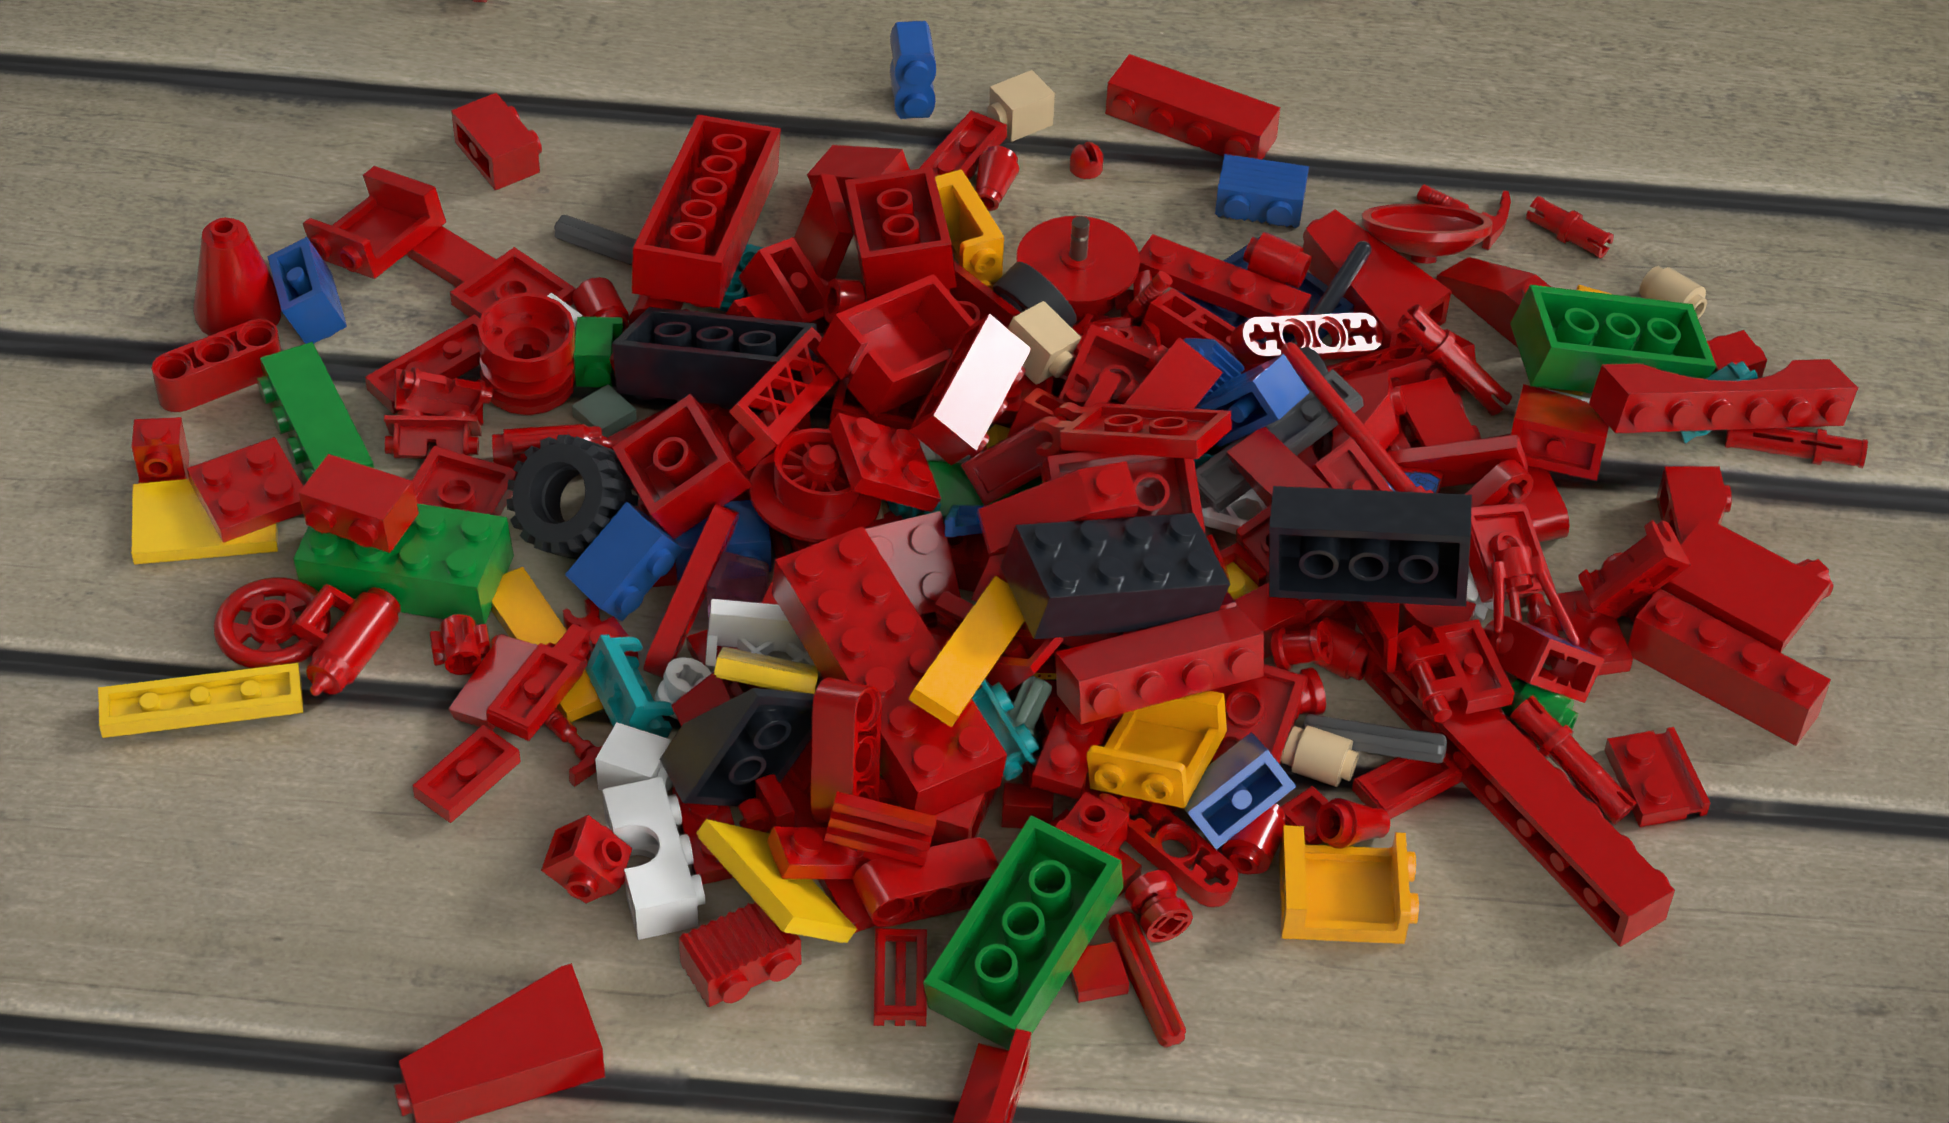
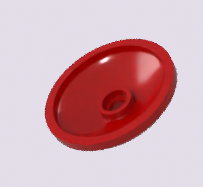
[1361,204,1492,264]

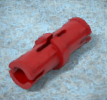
[1526,196,1614,259]

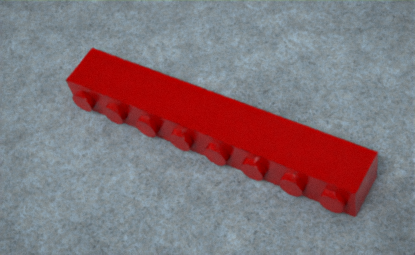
[1364,625,1675,947]

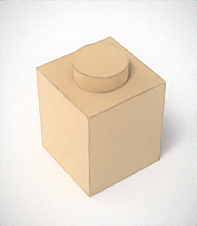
[987,70,1055,142]
[1008,301,1082,385]

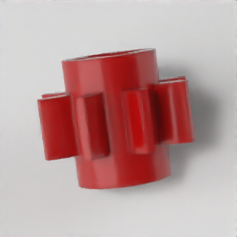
[430,614,490,675]

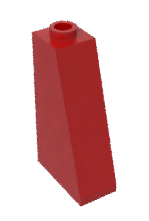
[1303,209,1452,351]
[393,963,605,1123]

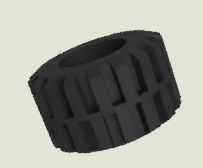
[506,435,639,560]

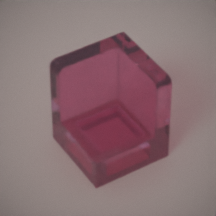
[707,551,769,623]

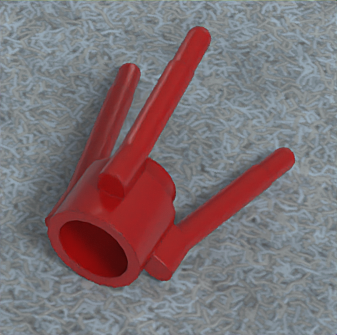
[1490,546,1580,646]

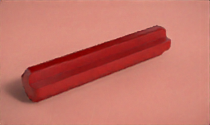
[1108,911,1186,1048]

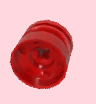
[478,293,576,415]

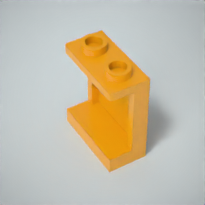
[935,169,1004,291]
[1087,691,1227,809]
[1279,825,1419,944]

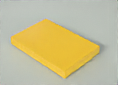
[131,479,278,565]
[714,646,818,694]
[696,819,857,943]

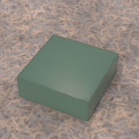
[572,384,637,437]

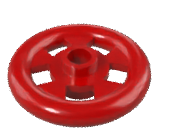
[214,577,331,668]

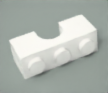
[602,777,705,940]

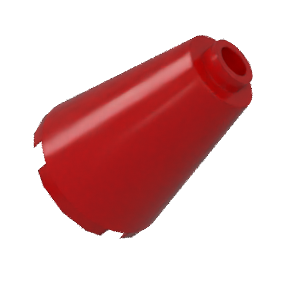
[193,217,281,336]

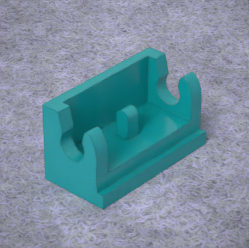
[585,635,675,738]

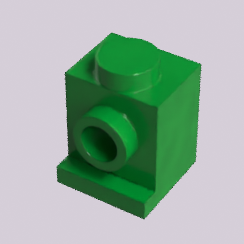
[574,317,623,387]

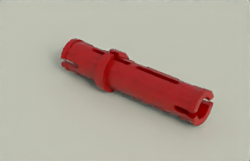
[1398,304,1512,416]
[1725,428,1868,468]
[1510,695,1638,825]

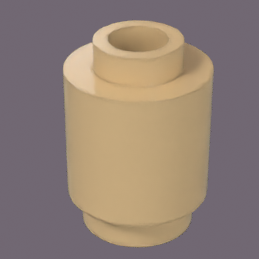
[1639,266,1707,319]
[1282,725,1359,787]

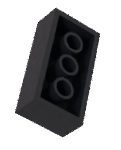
[612,307,819,412]
[1269,486,1472,607]
[1000,513,1230,639]

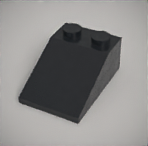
[660,688,814,807]

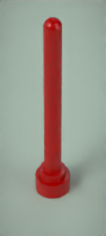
[1281,342,1434,493]

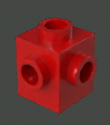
[541,815,633,904]

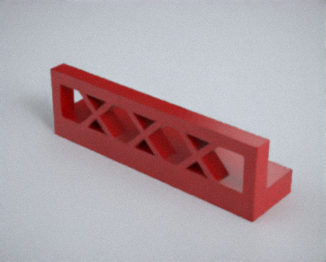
[729,327,840,471]
[1326,332,1476,431]
[953,1028,1032,1123]

